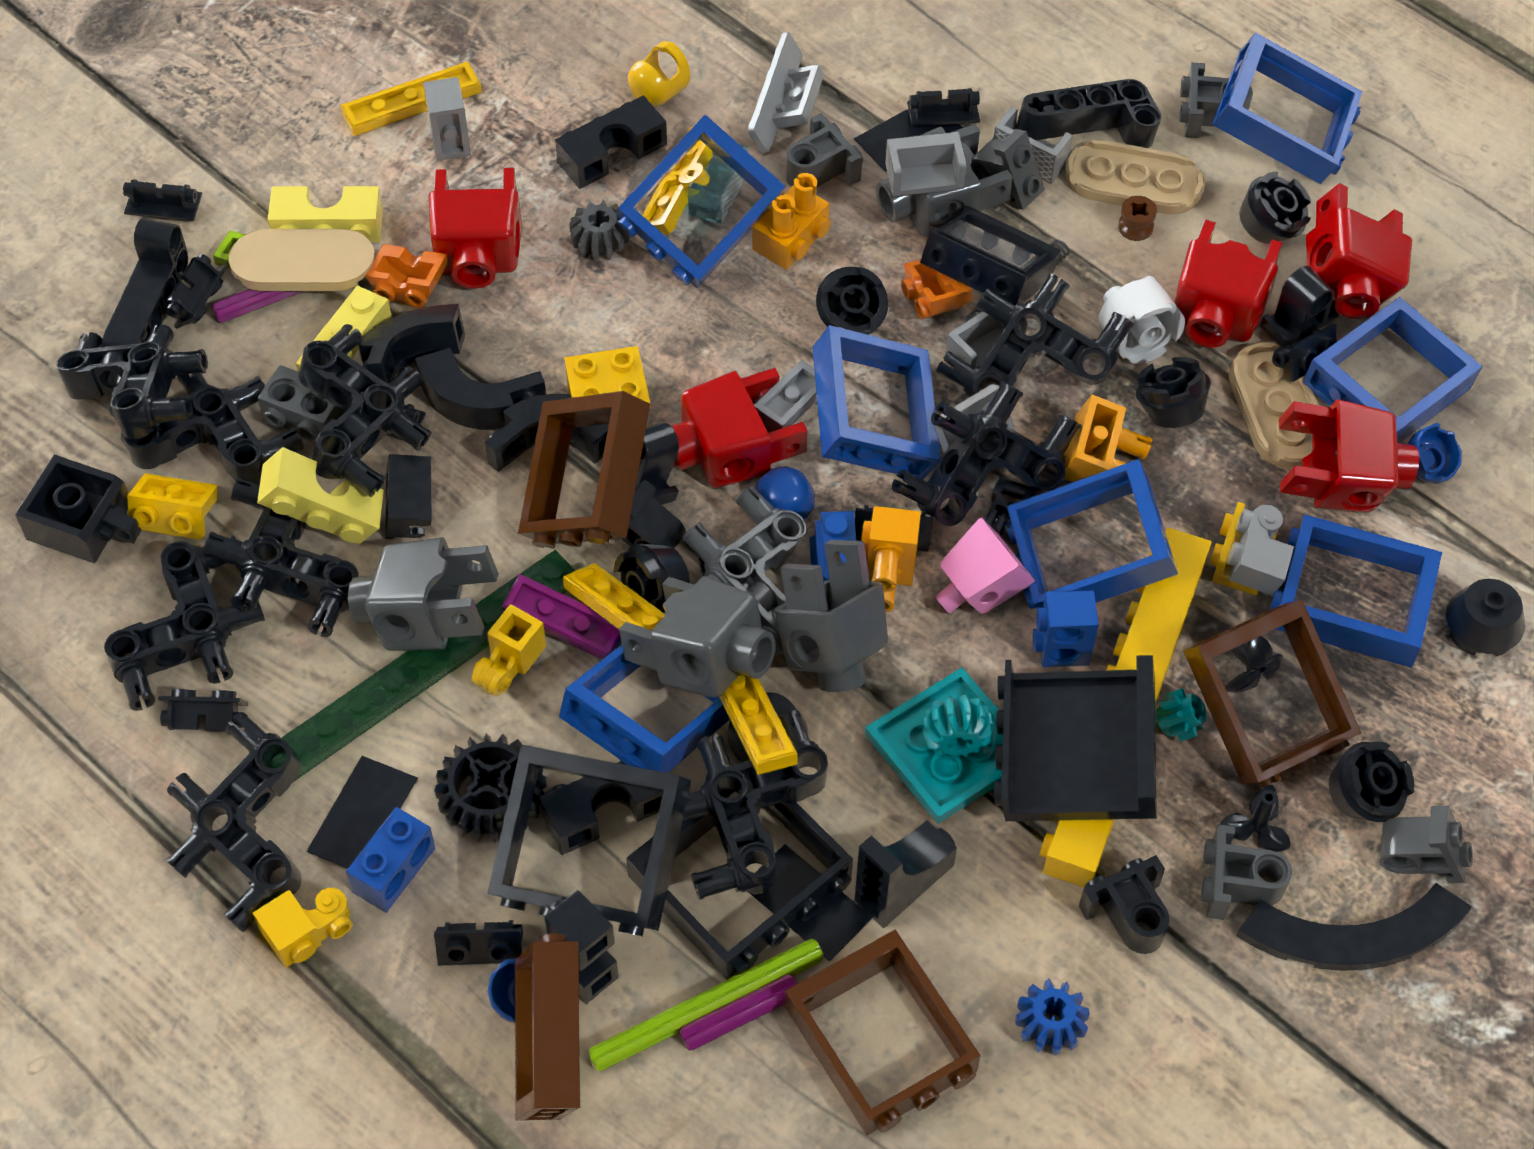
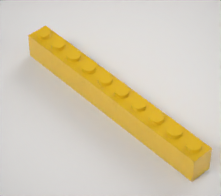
[1039,527,1212,888]

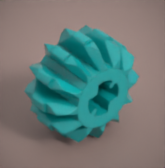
[923,695,993,758]

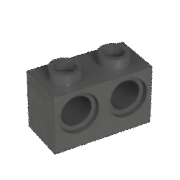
[257,365,345,441]

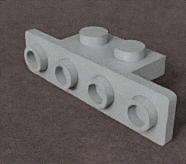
[748,32,824,153]

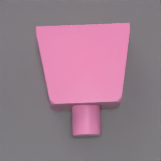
[935,517,1035,614]

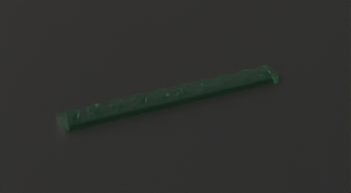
[270,549,576,782]

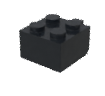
[15,454,141,564]

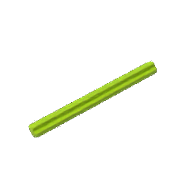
[588,939,823,1071]

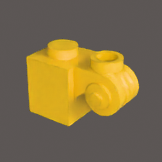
[472,604,547,696]
[253,888,353,968]

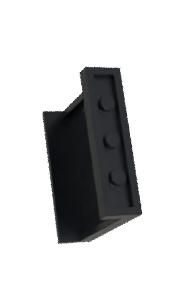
[994,655,1157,822]

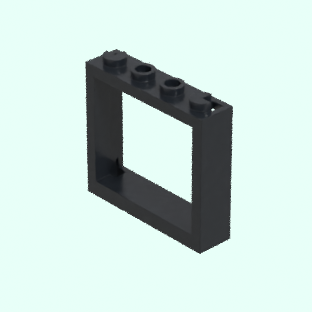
[487,744,691,937]
[626,790,853,980]

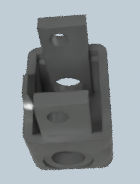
[876,124,1013,237]
[348,537,499,651]
[775,540,888,692]
[619,576,775,698]

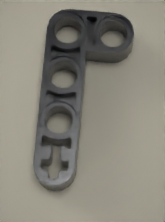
[1016,79,1162,148]
[102,218,188,347]

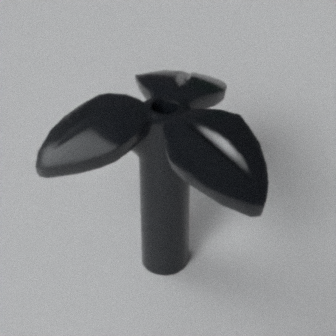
[1220,629,1283,693]
[1220,785,1291,852]

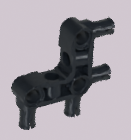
[936,273,1134,397]
[56,324,208,439]
[298,324,432,497]
[109,373,304,484]
[892,381,1082,526]
[203,477,359,637]
[104,536,265,711]
[682,710,828,900]
[166,712,302,932]

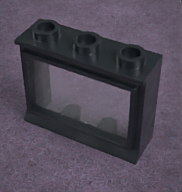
[920,205,1061,305]

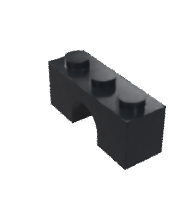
[555,95,667,189]
[539,760,663,855]
[544,890,619,1005]

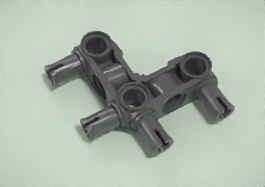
[682,485,806,655]

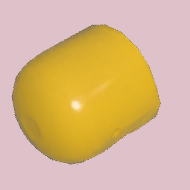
[627,41,691,107]

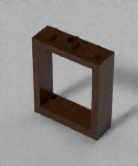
[518,391,650,549]
[1183,599,1361,788]
[785,929,981,1135]
[515,934,580,1121]

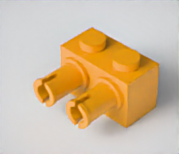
[752,173,831,270]
[1064,394,1153,482]
[862,506,921,612]

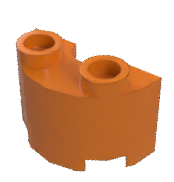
[365,244,448,309]
[901,259,972,320]

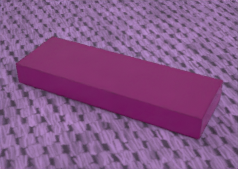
[501,574,621,660]

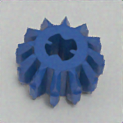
[1015,978,1090,1056]

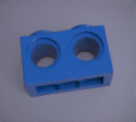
[1032,590,1099,667]
[346,807,436,913]

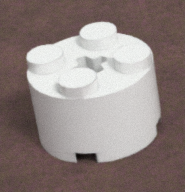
[1098,276,1185,364]

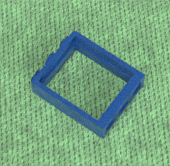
[1212,32,1363,184]
[617,114,786,288]
[1303,296,1483,443]
[812,325,941,479]
[1006,459,1178,609]
[1270,514,1442,668]
[559,645,730,773]

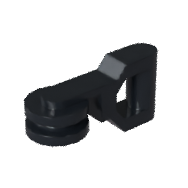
[985,476,1036,537]

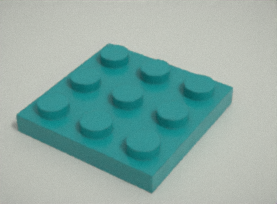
[865,667,1003,825]

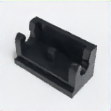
[385,454,432,539]

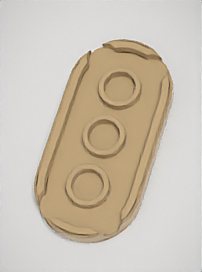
[1065,140,1205,214]
[229,229,375,291]
[1229,342,1319,469]

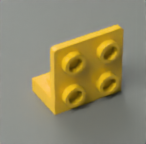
[564,346,651,408]

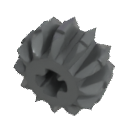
[569,199,630,261]

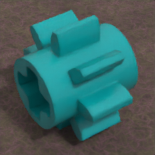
[1156,688,1207,742]

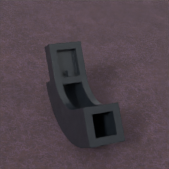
[359,304,465,383]
[415,348,546,430]
[485,393,609,472]

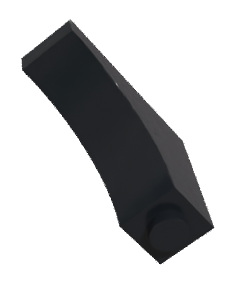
[854,820,957,928]

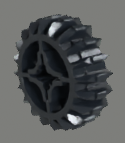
[434,733,547,843]

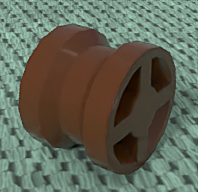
[1118,195,1157,241]

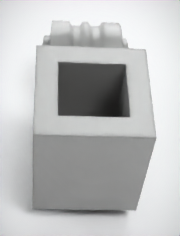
[1227,505,1294,596]

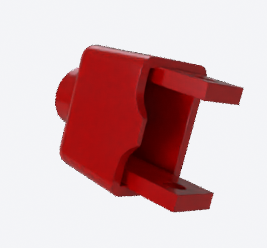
[428,168,522,289]
[1306,183,1412,319]
[1174,219,1283,348]
[672,368,808,488]
[1279,399,1419,513]

